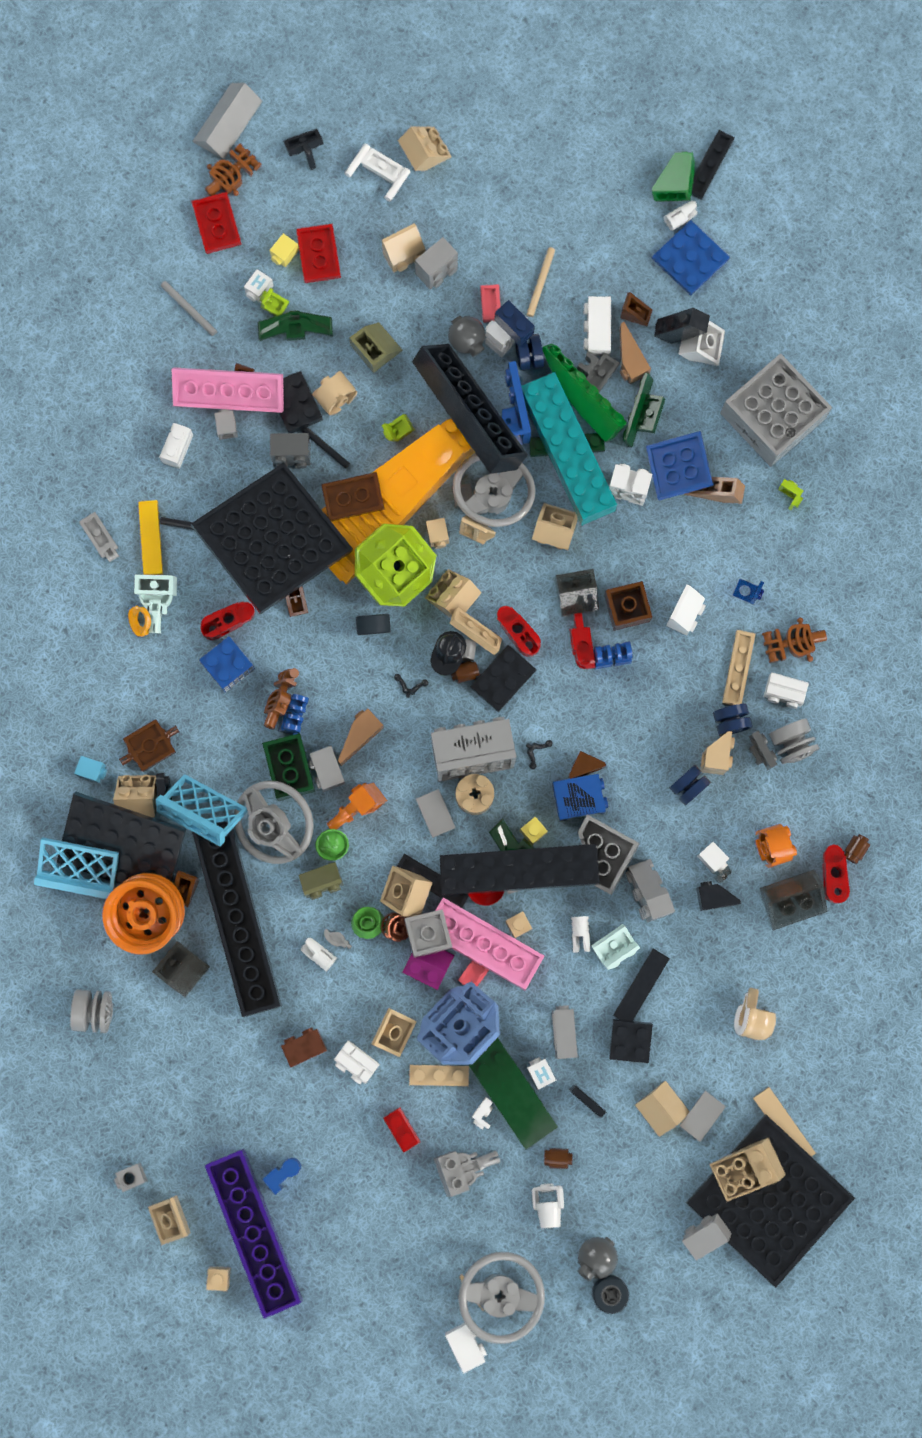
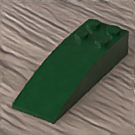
[468,1037,558,1150]

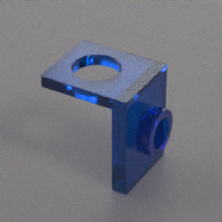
[733,579,764,604]

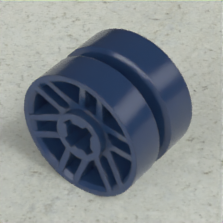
[515,334,544,371]
[713,703,753,736]
[669,765,712,806]

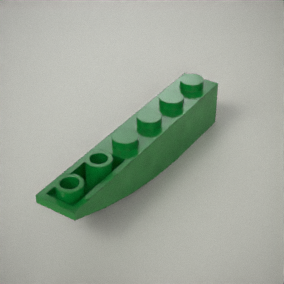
[542,343,627,442]

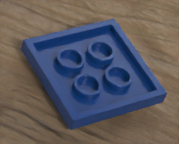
[652,220,730,296]
[646,431,714,501]

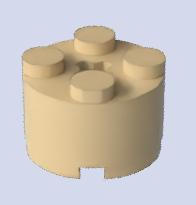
[312,371,357,415]
[455,774,494,815]

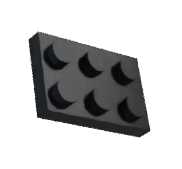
[279,371,323,433]
[470,645,537,713]

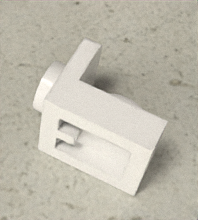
[472,1097,493,1129]

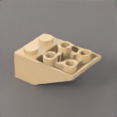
[710,1138,786,1201]

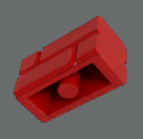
[383,1107,421,1153]

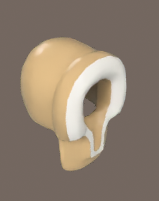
[734,987,776,1040]

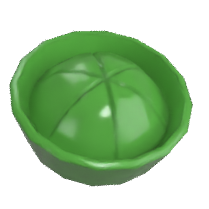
[315,829,349,861]
[351,906,385,939]

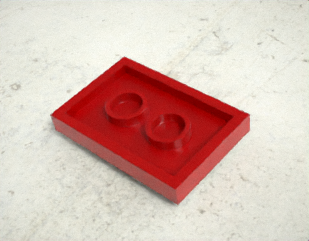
[192,192,242,254]
[296,223,341,283]

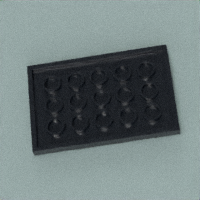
[56,792,186,898]

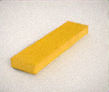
[138,500,163,575]

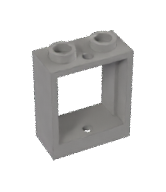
[552,1005,578,1059]

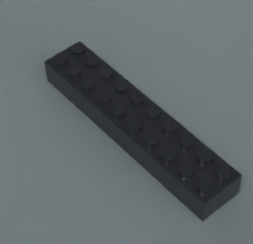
[192,821,282,1018]

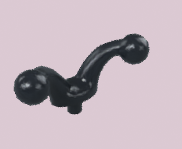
[394,674,429,698]
[526,740,553,770]

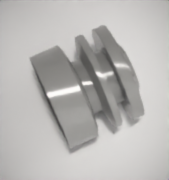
[769,718,820,764]
[70,989,113,1033]

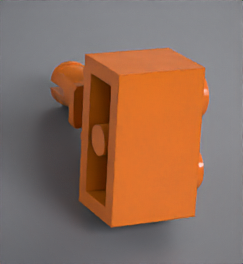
[327,783,388,830]

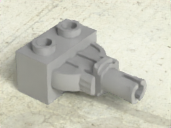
[434,1150,500,1197]

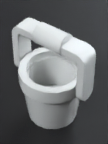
[532,1184,564,1228]

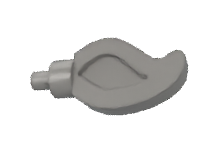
[324,929,352,949]

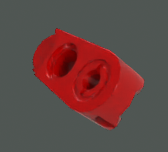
[200,601,255,641]
[497,606,541,657]
[569,613,595,669]
[822,845,850,904]

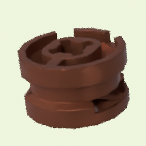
[381,913,408,942]

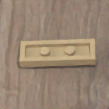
[450,607,502,655]
[409,1065,469,1086]

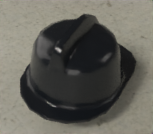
[430,631,467,676]

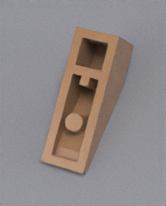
[619,322,651,384]
[683,477,745,504]
[338,709,384,766]

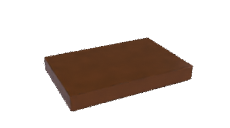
[321,472,385,522]

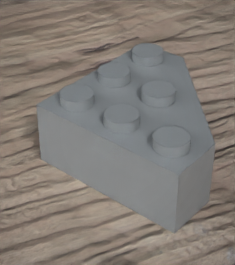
[578,815,640,895]
[625,859,675,923]

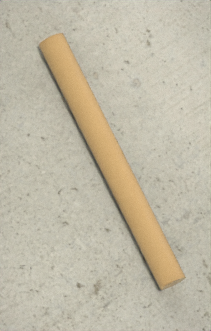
[526,247,555,317]

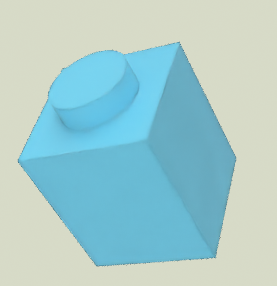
[74,756,107,783]

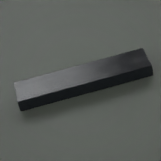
[691,130,735,200]
[396,854,469,908]
[613,948,670,1021]

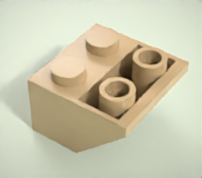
[398,127,451,171]
[425,569,482,618]
[700,731,735,775]
[113,775,157,817]

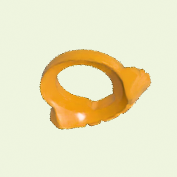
[128,605,151,637]

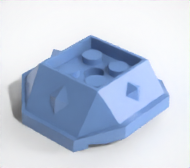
[417,982,500,1065]

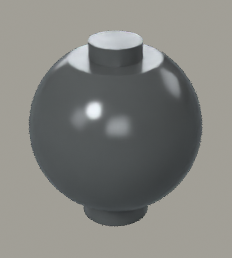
[448,315,485,357]
[577,1237,618,1281]

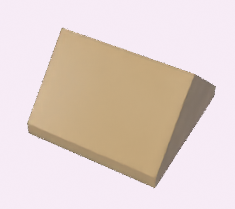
[372,1008,417,1057]
[635,1081,689,1137]
[148,1195,191,1245]

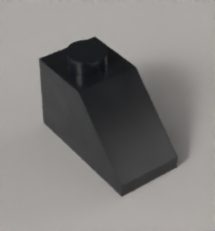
[696,881,741,911]

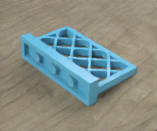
[156,774,248,846]
[34,837,119,899]

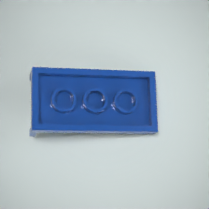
[502,361,531,445]

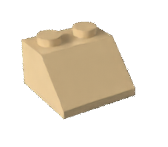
[382,223,426,273]
[532,503,578,550]
[380,866,433,917]

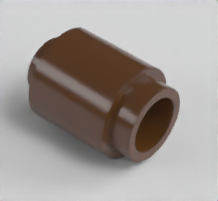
[451,661,479,684]
[844,834,870,864]
[544,1148,573,1169]

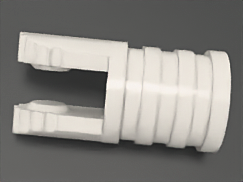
[664,201,697,231]
[571,916,591,953]
[301,938,337,972]

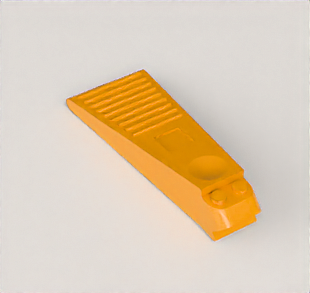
[322,418,475,585]

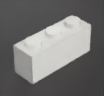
[584,297,611,356]

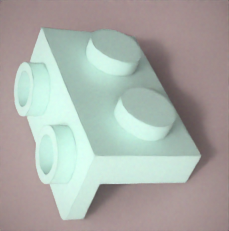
[591,924,640,970]

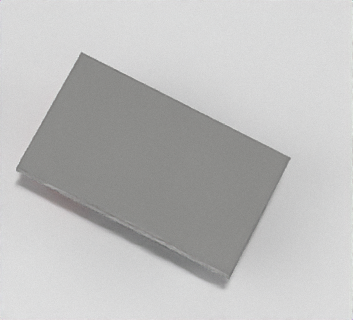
[416,789,455,838]
[680,1091,726,1142]

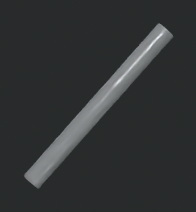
[161,281,217,336]

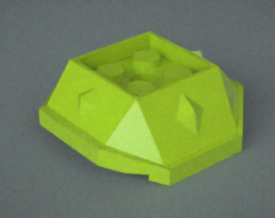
[355,524,437,607]

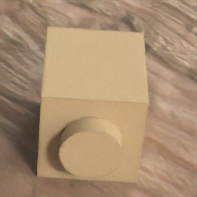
[426,518,449,549]
[505,912,532,939]
[206,1266,231,1291]

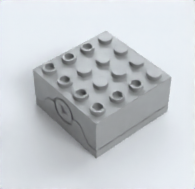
[720,353,832,467]
[431,717,516,782]

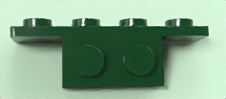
[623,372,665,447]

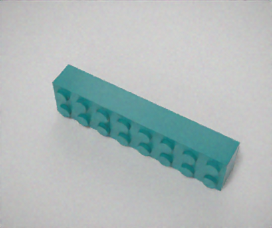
[521,372,617,526]

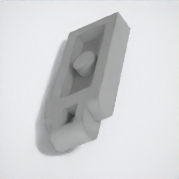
[79,512,119,562]

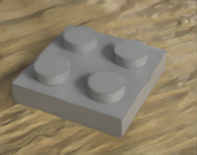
[404,909,452,958]

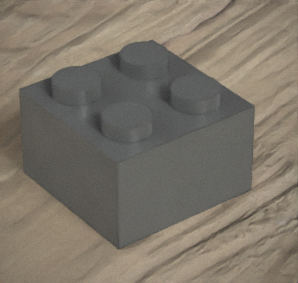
[270,433,311,469]

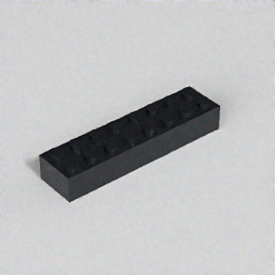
[412,344,528,474]
[440,844,600,896]

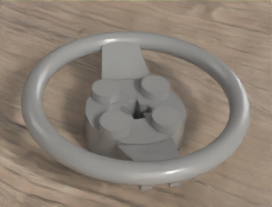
[453,454,535,527]
[234,781,313,864]
[459,1252,545,1344]

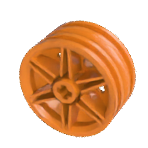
[102,873,185,954]

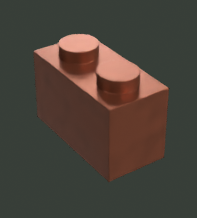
[281,1027,328,1068]

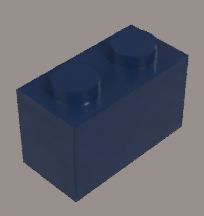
[494,300,535,346]

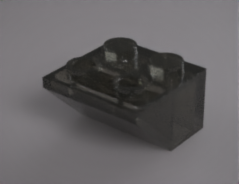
[555,569,599,617]
[152,941,210,997]

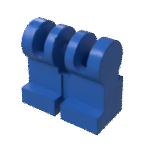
[593,641,633,669]
[278,694,309,735]
[262,1158,301,1195]

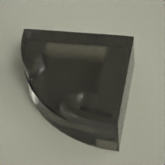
[713,866,732,883]

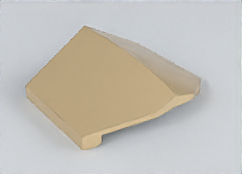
[459,515,496,544]

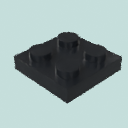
[609,1019,653,1063]

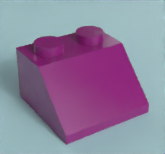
[402,950,455,991]

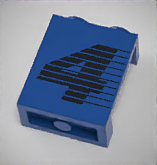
[552,774,608,822]

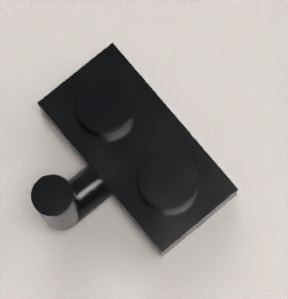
[283,128,324,170]

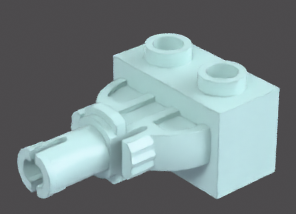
[134,575,177,633]

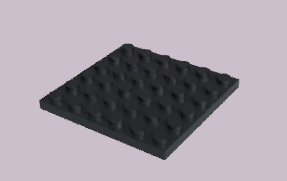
[191,462,353,614]
[686,1114,855,1288]

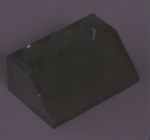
[760,870,828,930]

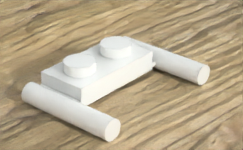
[345,144,410,202]

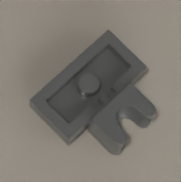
[577,352,620,393]
[749,731,777,771]

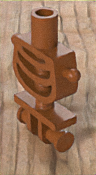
[205,143,262,196]
[762,617,827,663]
[264,668,299,730]

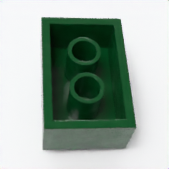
[262,733,315,801]

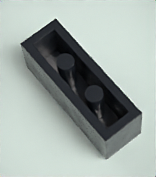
[654,307,710,344]

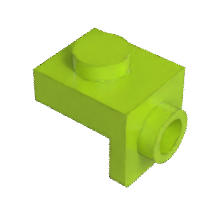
[260,288,289,316]
[381,414,415,442]
[778,479,804,510]

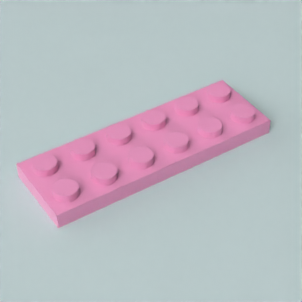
[172,368,284,413]
[435,898,544,991]

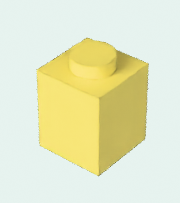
[270,233,299,267]
[520,817,548,845]

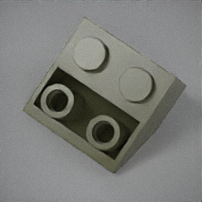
[349,322,402,373]
[298,862,344,900]

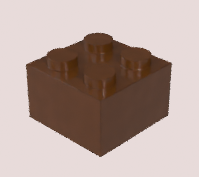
[604,581,652,631]

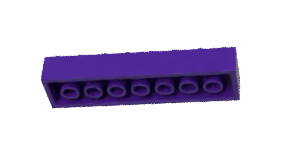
[204,1148,303,1319]

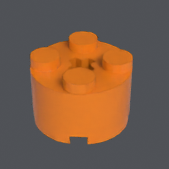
[755,824,797,868]

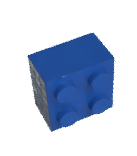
[199,636,255,693]

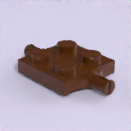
[119,719,180,772]

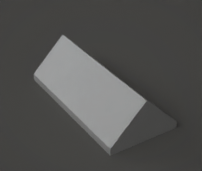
[193,83,262,160]

